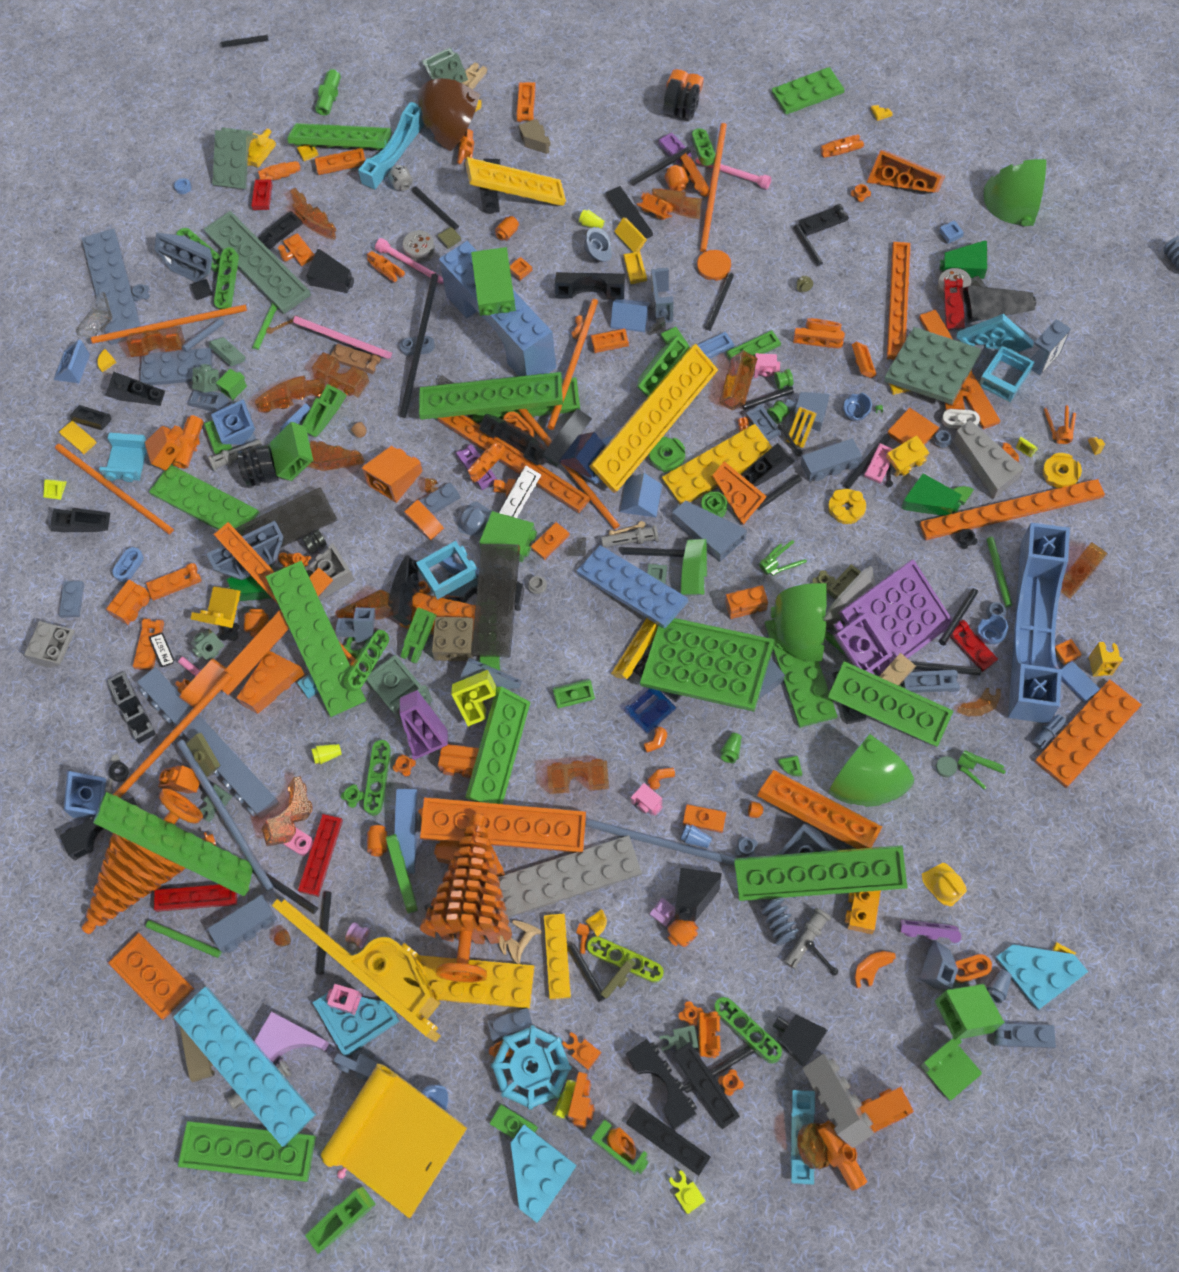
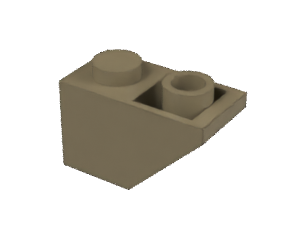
[519,119,551,154]

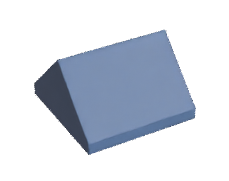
[610,299,651,332]
[54,340,90,383]
[211,399,255,445]
[620,473,662,517]
[64,771,106,818]

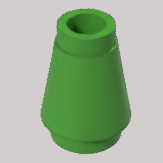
[720,733,742,763]

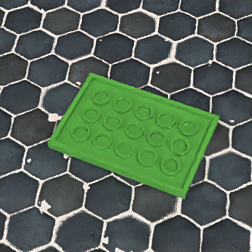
[640,618,775,712]

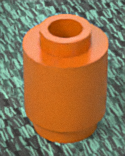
[495,216,519,241]
[367,825,387,857]

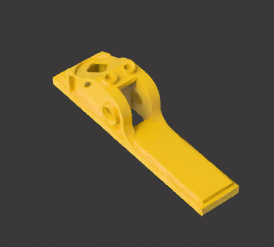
[272,899,441,1042]

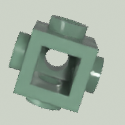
[192,364,219,393]
[191,628,224,660]

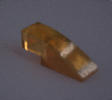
[652,188,702,219]

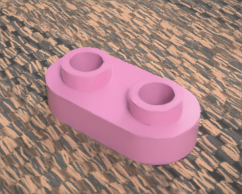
[277,824,314,856]

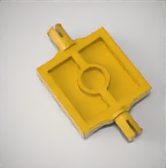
[248,128,276,168]

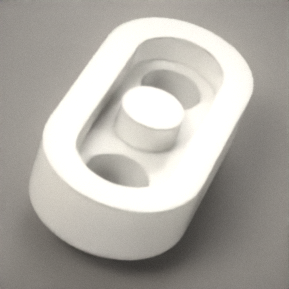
[942,409,980,429]

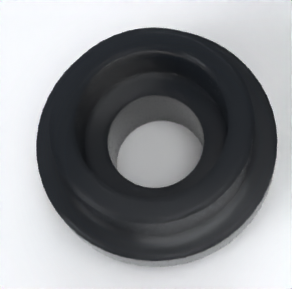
[108,762,129,782]

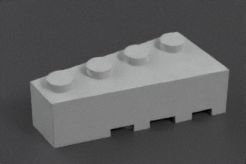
[953,420,1024,500]
[305,543,355,600]
[803,1054,875,1149]

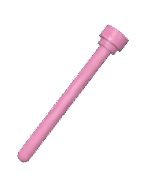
[695,157,771,190]
[375,238,444,284]

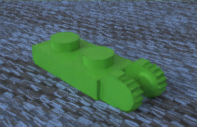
[401,607,437,664]

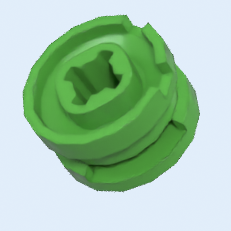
[701,491,727,518]

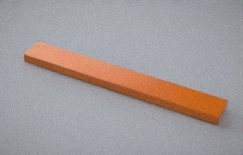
[887,242,910,360]
[919,310,1001,429]
[213,567,334,695]

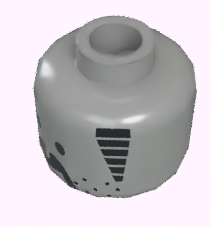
[389,165,413,191]

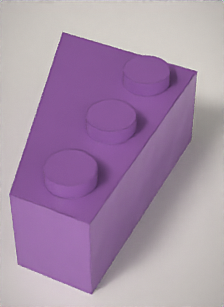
[399,690,448,760]

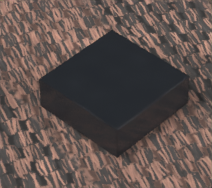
[191,279,213,300]

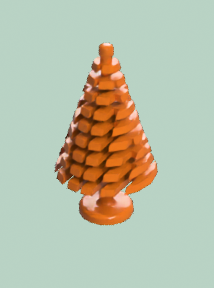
[81,788,203,934]
[420,814,512,983]

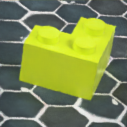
[451,670,496,726]

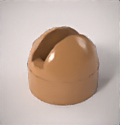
[351,422,367,438]

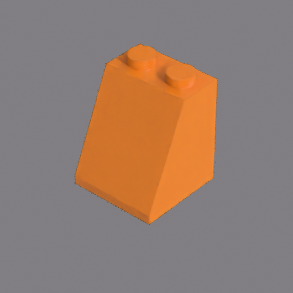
[362,446,422,503]

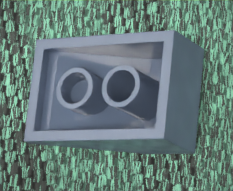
[778,823,838,899]

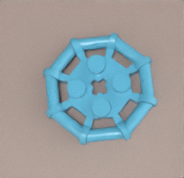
[491,1025,572,1110]

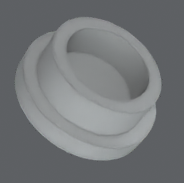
[528,576,547,594]

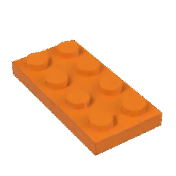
[400,593,484,641]

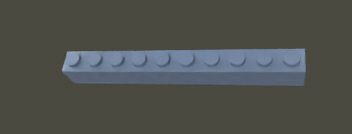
[137,667,280,820]

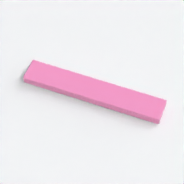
[293,316,392,359]

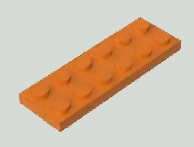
[1034,679,1142,788]
[757,770,882,849]

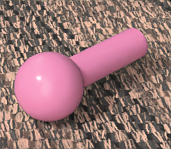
[178,657,201,677]

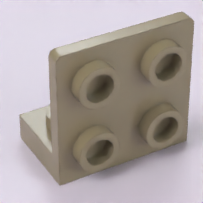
[432,617,474,661]

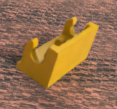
[1089,642,1123,677]

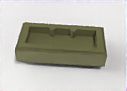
[826,564,861,599]
[186,733,221,777]
[601,959,636,999]

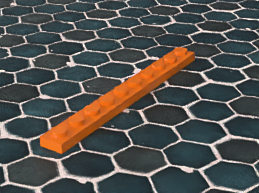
[437,415,590,513]
[919,479,1105,540]
[214,522,355,666]

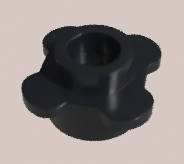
[955,529,978,549]
[220,623,240,641]

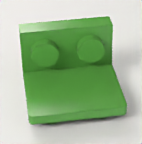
[920,1038,982,1101]

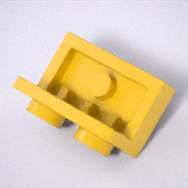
[886,435,930,477]

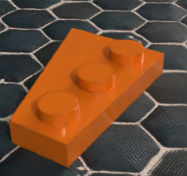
[711,461,767,525]

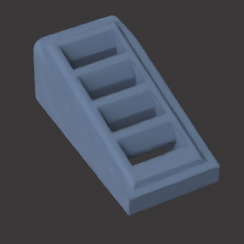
[188,390,229,413]

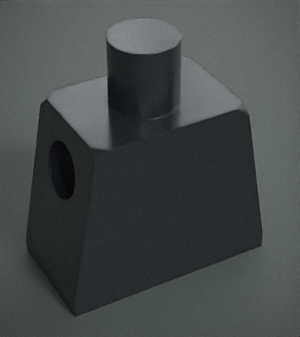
[772,1015,828,1067]

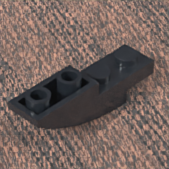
[388,555,420,626]

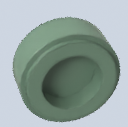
[936,756,957,778]

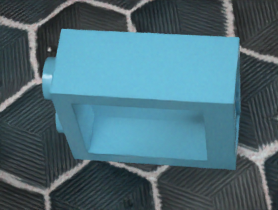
[979,346,1034,402]
[416,541,477,600]

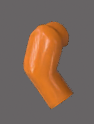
[571,315,584,339]
[648,767,675,790]

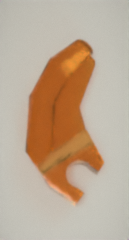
[957,688,1001,717]

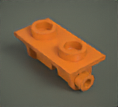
[637,193,673,220]
[278,552,311,569]
[699,1012,721,1058]

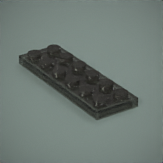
[235,487,337,548]
[471,544,520,658]

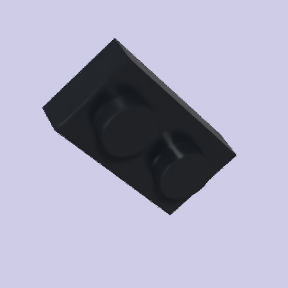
[70,405,112,430]

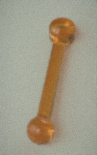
[266,315,299,334]

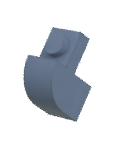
[335,608,376,643]

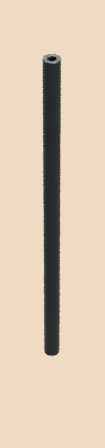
[399,273,438,418]

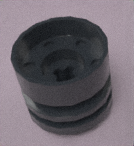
[663,78,700,120]
[237,444,279,489]

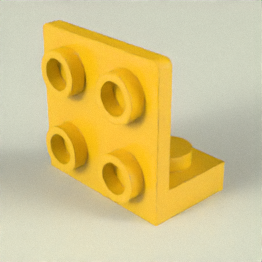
[190,586,240,628]

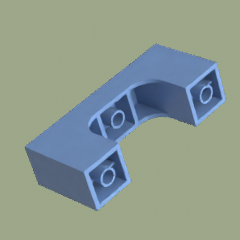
[439,241,556,376]

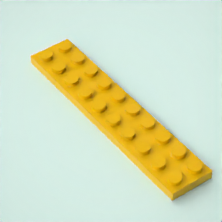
[589,344,718,493]

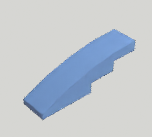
[394,789,418,874]

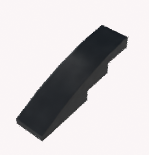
[541,409,592,467]
[107,671,156,744]

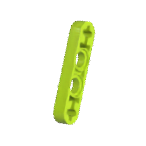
[587,937,664,983]

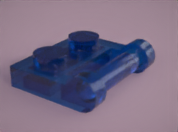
[624,688,676,734]

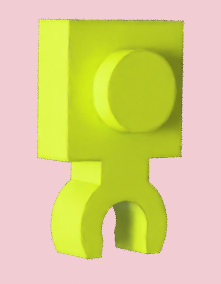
[552,1080,576,1119]
[669,1170,706,1215]

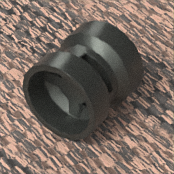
[302,529,327,554]

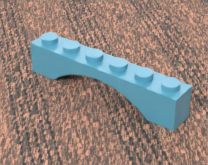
[358,102,425,190]

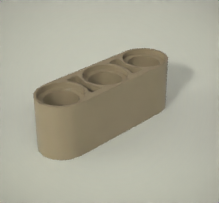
[180,1026,215,1083]

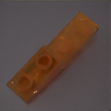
[290,187,337,240]
[255,375,326,413]

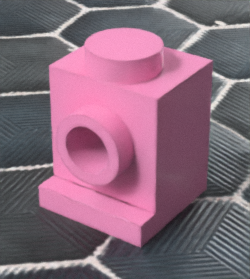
[754,353,780,378]
[631,783,663,816]
[326,984,362,1015]

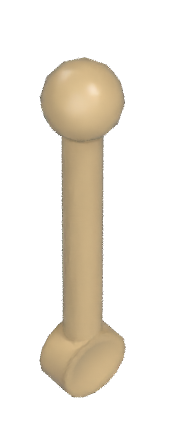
[608,521,645,535]

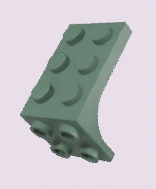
[422,47,468,83]
[213,127,258,189]
[366,655,433,724]

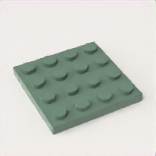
[884,327,981,404]

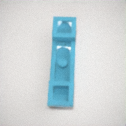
[791,1090,815,1185]

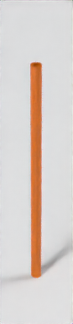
[700,123,727,252]
[547,299,598,430]
[91,304,247,344]
[518,409,620,530]
[55,444,174,535]
[113,672,233,798]

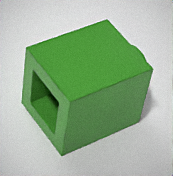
[216,369,247,400]

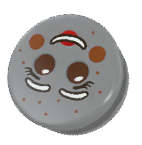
[402,230,435,263]
[937,268,971,300]

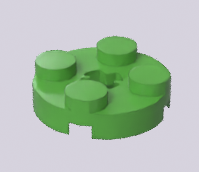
[649,437,685,472]

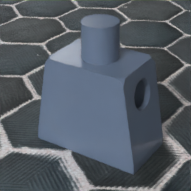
[786,392,830,432]

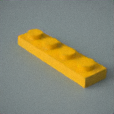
[611,618,658,679]
[544,914,571,1000]

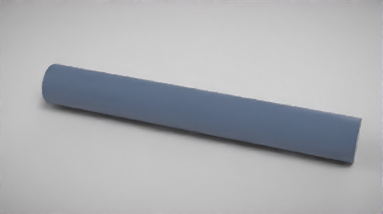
[182,318,224,352]

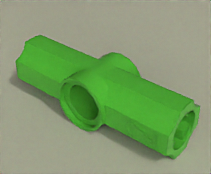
[315,69,341,116]

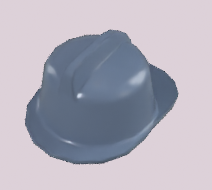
[584,227,612,262]
[458,501,492,538]

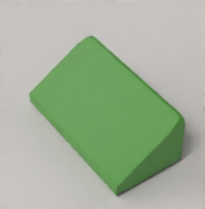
[552,679,595,708]

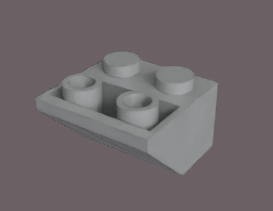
[24,621,75,668]

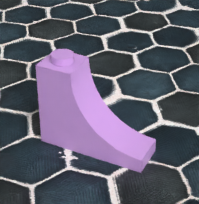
[254,1012,330,1063]

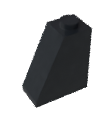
[306,249,354,293]
[674,868,722,922]

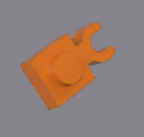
[562,1032,601,1070]

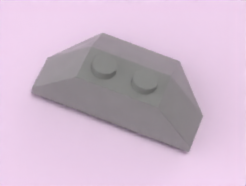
[823,566,875,630]

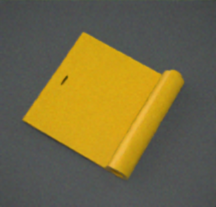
[321,1064,467,1219]

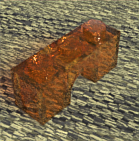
[126,326,185,357]
[311,352,370,397]
[547,759,609,794]

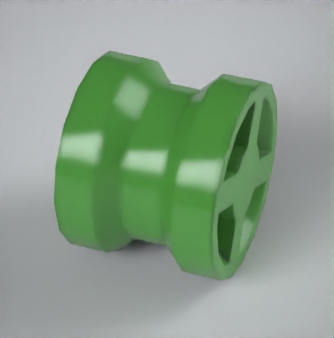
[774,369,794,389]
[767,401,789,424]

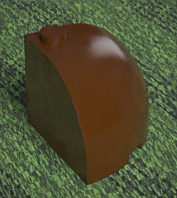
[418,78,480,151]

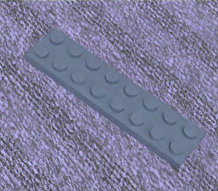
[82,228,144,345]

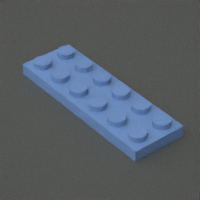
[577,545,688,629]

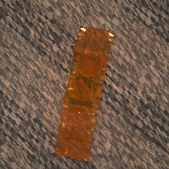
[261,776,313,847]

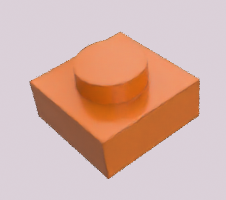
[510,257,533,281]
[1055,639,1082,665]

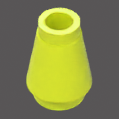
[579,209,605,229]
[311,744,342,765]

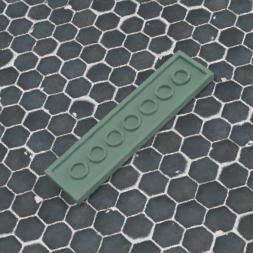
[204,211,311,314]

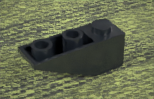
[105,371,165,406]
[740,443,795,487]

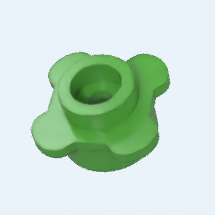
[341,784,365,808]

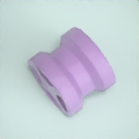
[345,922,370,948]

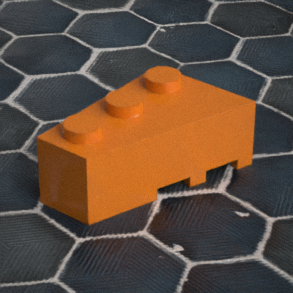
[237,651,305,714]
[859,1087,914,1133]

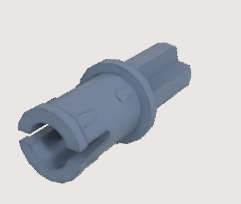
[1032,714,1066,750]

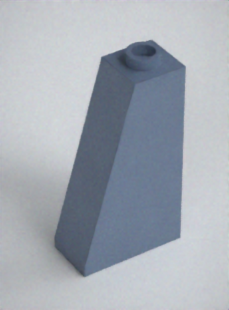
[672,500,747,562]

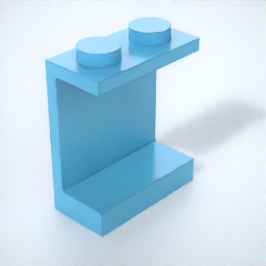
[99,433,147,482]

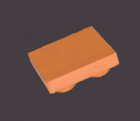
[887,407,939,445]

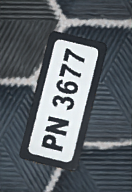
[149,633,175,668]

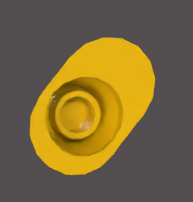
[922,862,967,906]

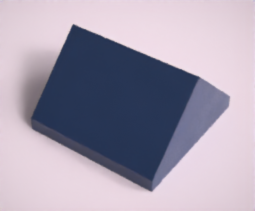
[559,432,606,478]

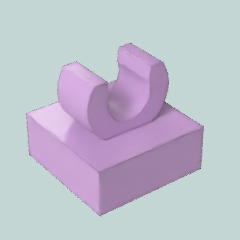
[650,898,675,927]

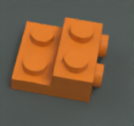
[568,1072,595,1129]

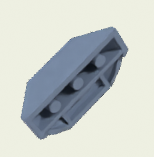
[155,233,212,282]
[206,521,284,580]

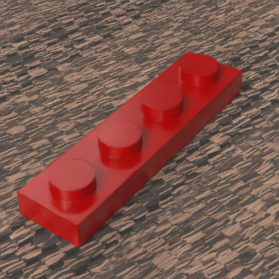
[298,814,343,897]
[154,884,238,912]

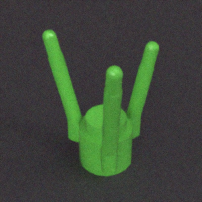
[759,540,807,576]
[957,750,1006,789]

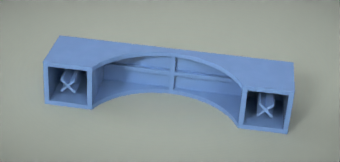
[1008,523,1070,724]

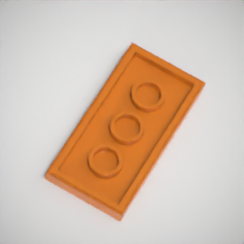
[108,933,194,1020]

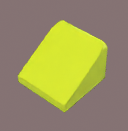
[1016,437,1038,457]
[43,479,67,500]

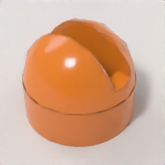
[748,801,764,818]

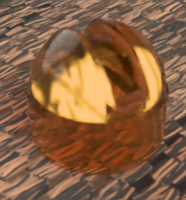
[425,478,438,493]
[273,929,291,947]

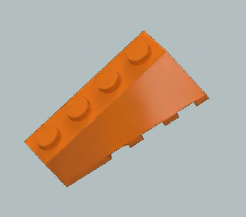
[867,150,945,193]

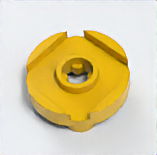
[1042,453,1082,488]
[828,489,866,524]

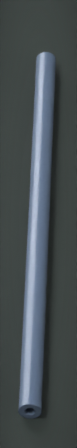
[177,740,274,892]
[586,819,735,866]

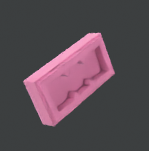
[864,443,893,484]

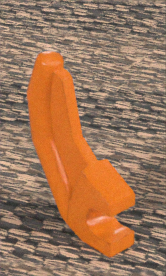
[855,951,896,989]

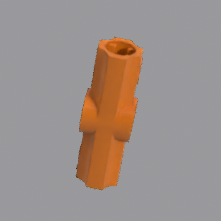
[172,415,204,469]
[817,1120,868,1191]

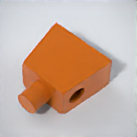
[145,425,183,471]

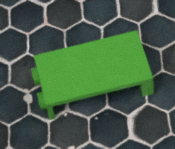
[471,247,516,316]

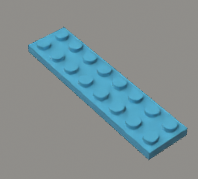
[173,987,317,1147]

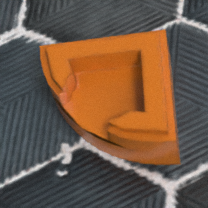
[1002,442,1019,462]

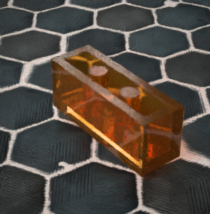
[719,350,758,411]

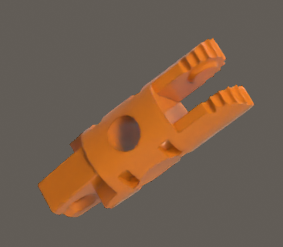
[457,129,474,167]
[821,134,864,158]
[258,161,301,181]
[367,251,405,283]
[468,441,506,482]

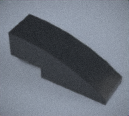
[51,508,110,533]

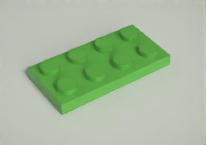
[771,67,845,115]

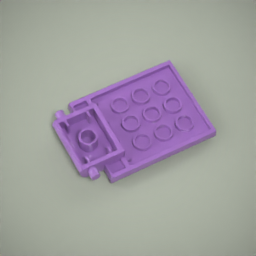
[832,559,952,676]

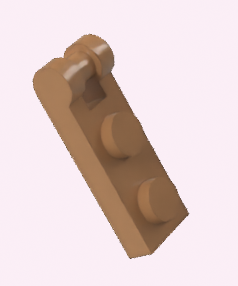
[330,344,381,374]

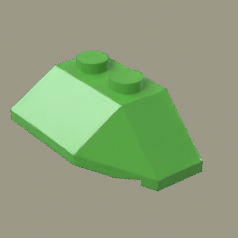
[637,335,690,397]

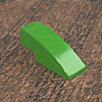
[302,384,347,437]
[681,539,707,596]
[305,1187,376,1254]

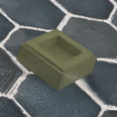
[438,227,461,249]

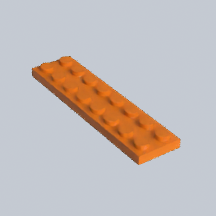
[420,797,586,853]

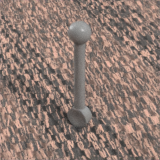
[105,755,120,794]

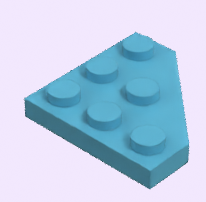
[957,314,1034,352]
[996,945,1088,1010]
[313,993,400,1057]
[510,1125,577,1223]

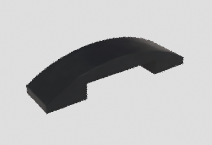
[479,414,546,465]

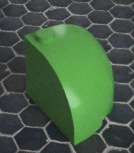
[983,159,1046,226]
[770,583,826,662]
[828,734,914,807]

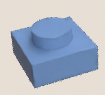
[939,221,964,243]

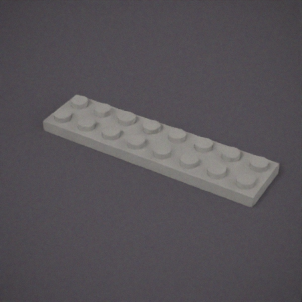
[498,836,642,918]

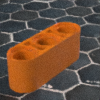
[179,658,226,708]

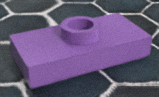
[658,132,691,164]

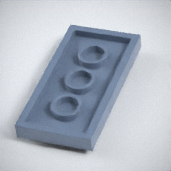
[141,348,212,385]

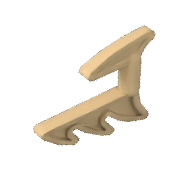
[499,920,542,964]

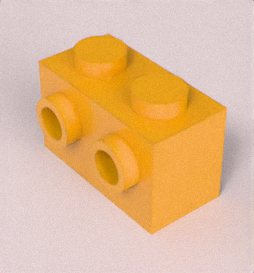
[844,891,881,934]

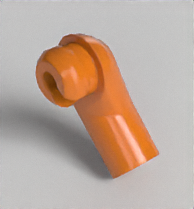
[643,727,667,753]

